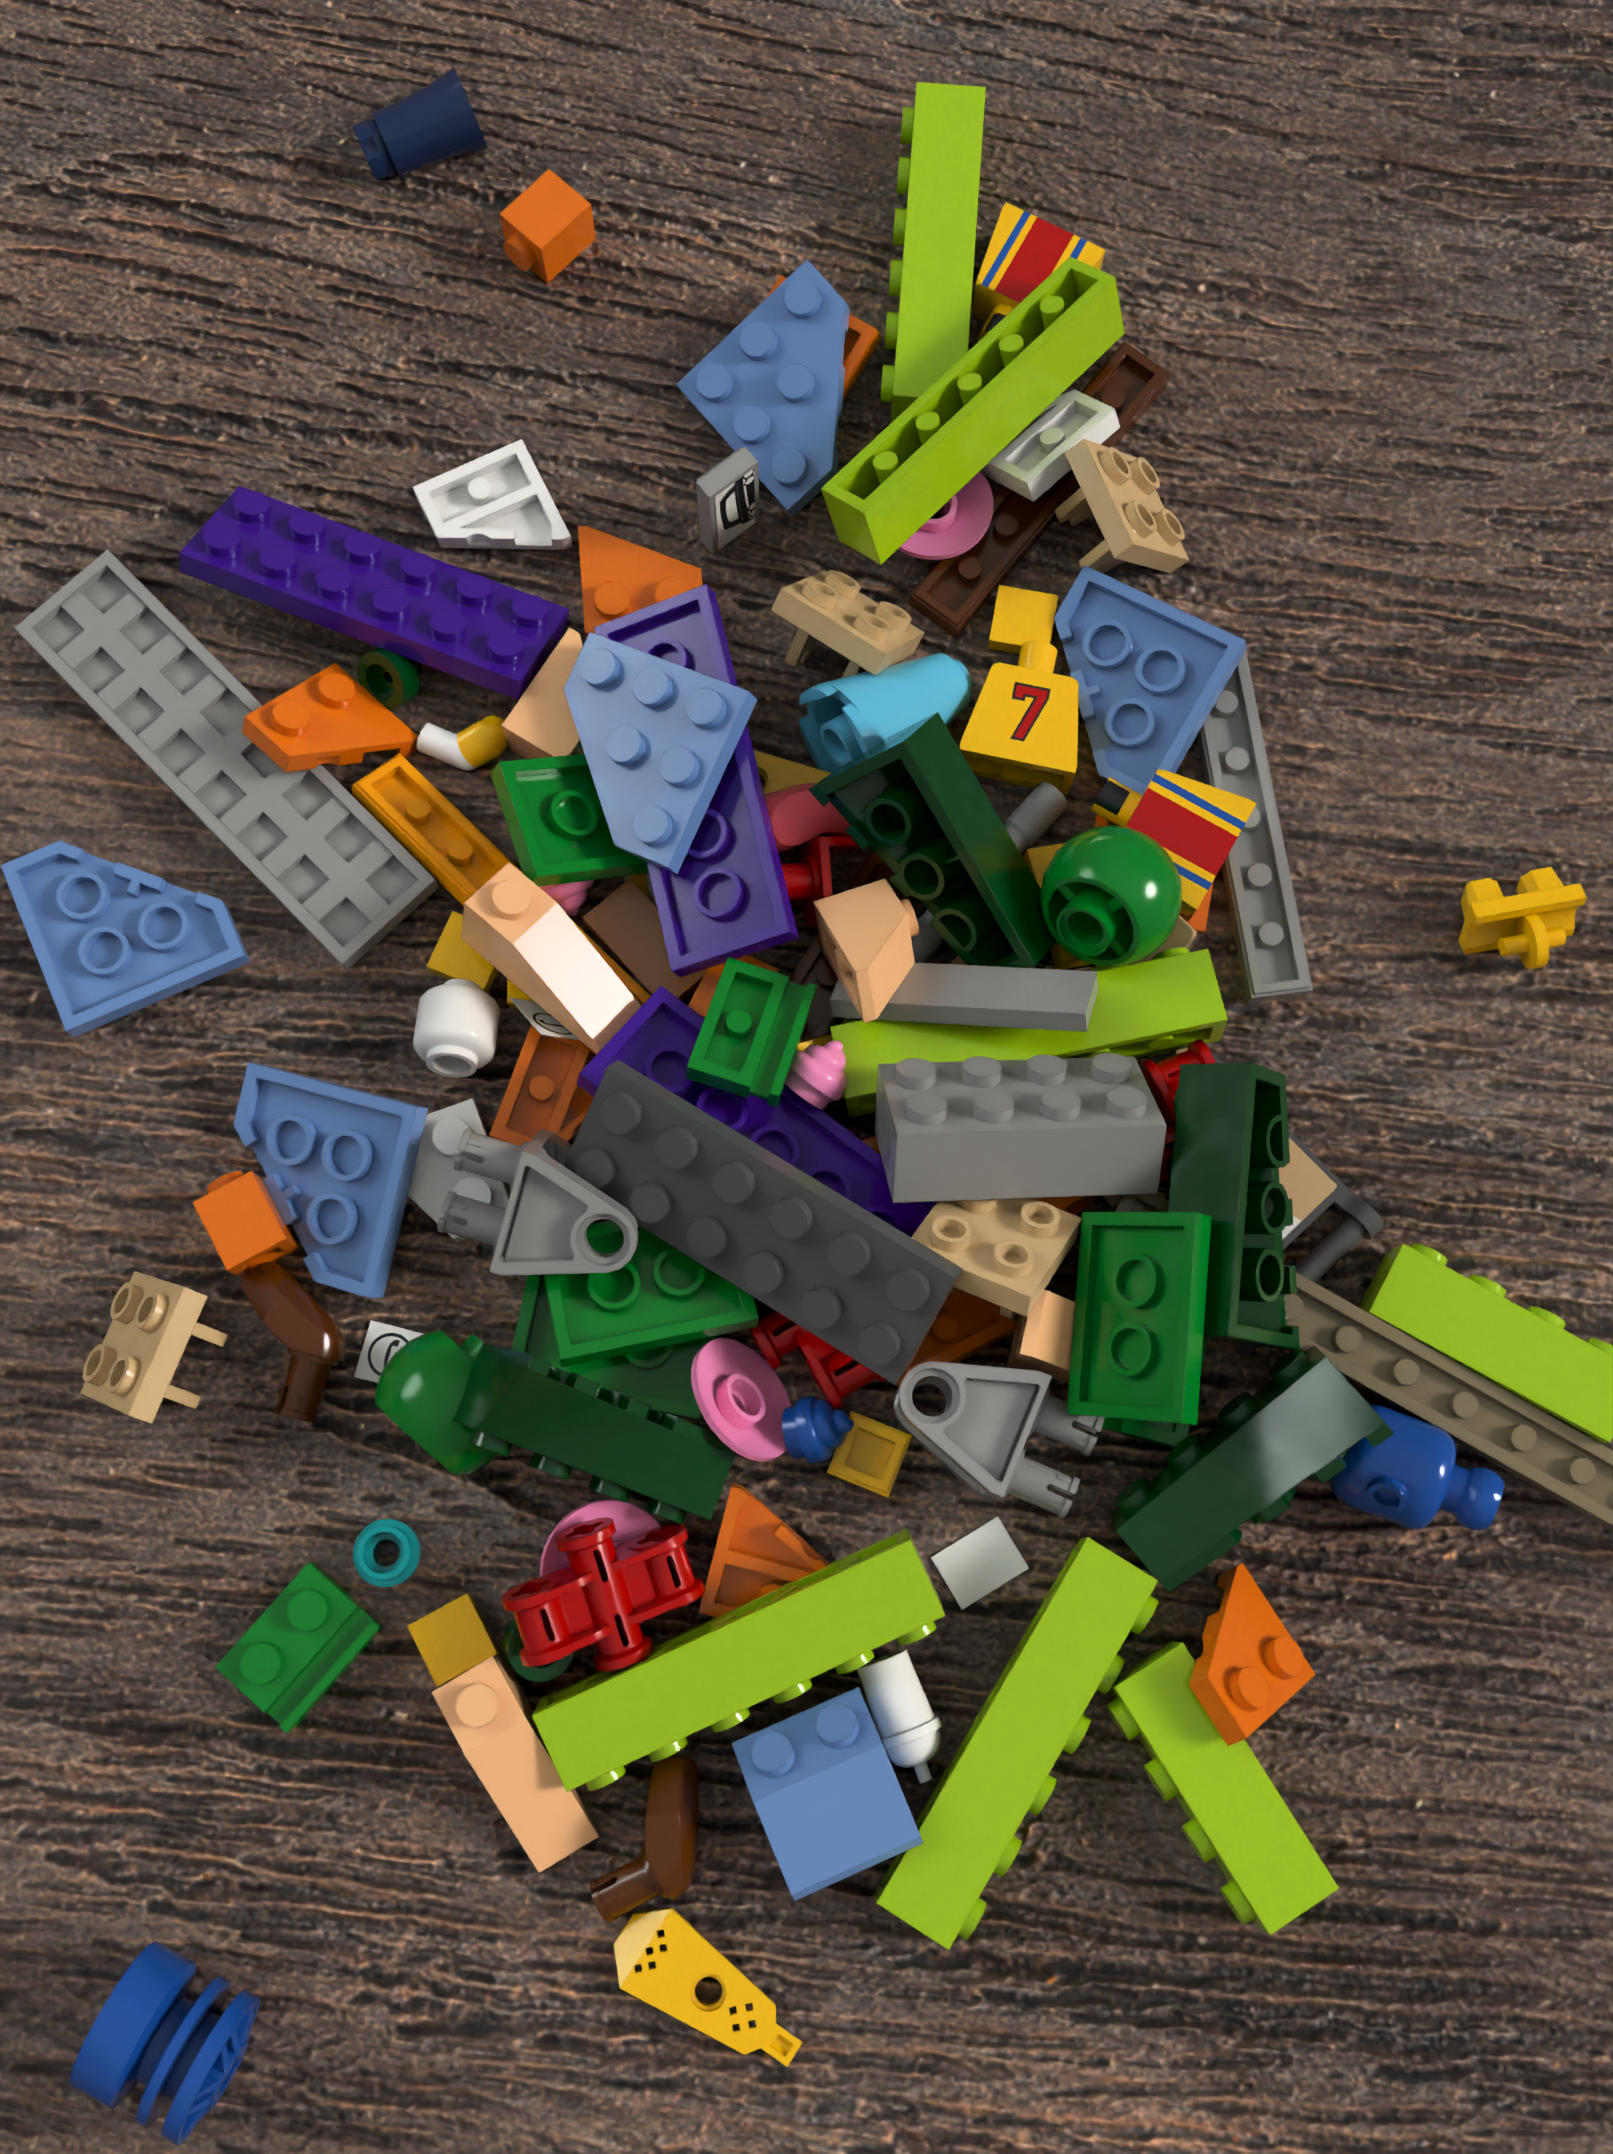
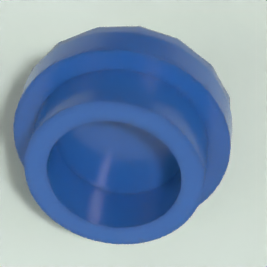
[782,1396,854,1464]

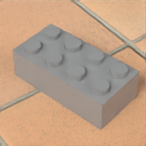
[874,1053,1167,1203]

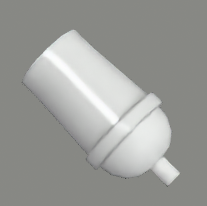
[857,1649,942,1783]

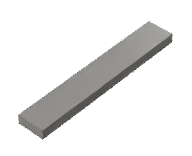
[1196,651,1313,1004]

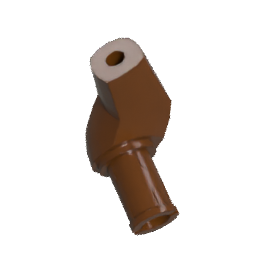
[240,1262,346,1422]
[589,1756,699,1923]

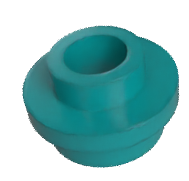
[353,1519,421,1587]

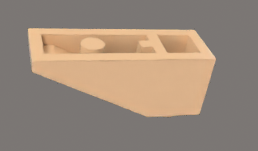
[461,862,641,1054]
[432,1654,600,1873]

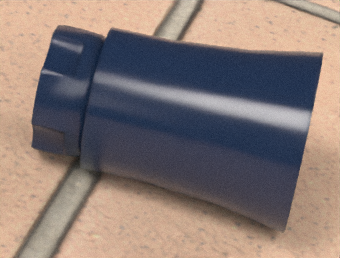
[353,67,488,181]

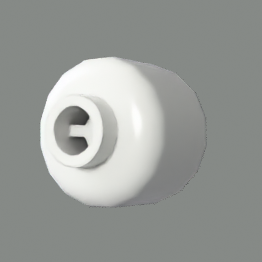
[413,979,500,1078]

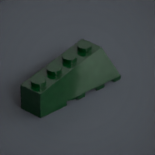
[808,712,1057,968]
[1168,1062,1300,1350]
[452,1343,736,1524]
[1110,1345,1394,1593]

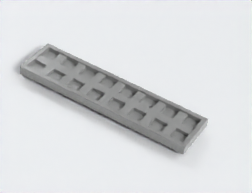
[15,549,439,971]

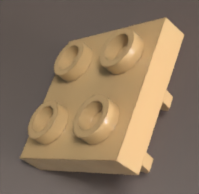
[1055,439,1189,574]
[771,570,925,678]
[911,1198,1082,1319]
[80,1271,228,1424]

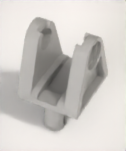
[437,1129,639,1275]
[893,1361,1104,1519]

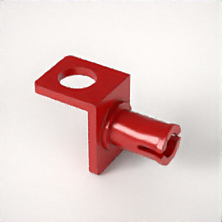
[781,836,871,926]

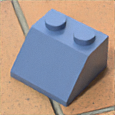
[732,1687,923,1901]

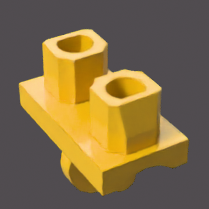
[1458,867,1587,970]

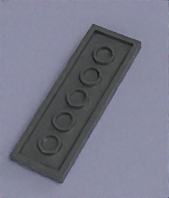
[563,1060,963,1385]

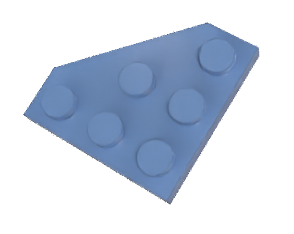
[676,259,850,517]
[1054,565,1247,794]
[563,632,757,874]
[0,841,251,1037]
[233,1062,428,1299]

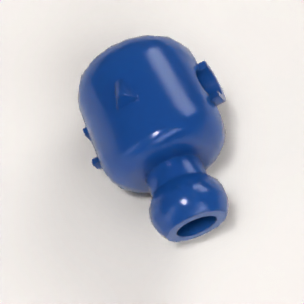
[1329,1405,1504,1530]

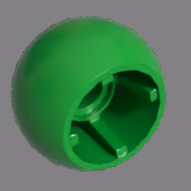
[1040,825,1182,967]
[374,1330,500,1476]

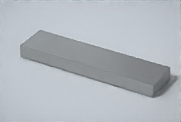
[830,962,1099,1032]

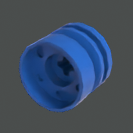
[69,1941,260,2146]

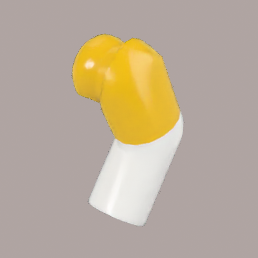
[416,715,507,771]

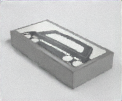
[696,446,760,555]

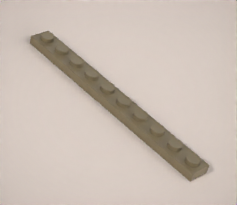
[1111,1194,1613,1531]

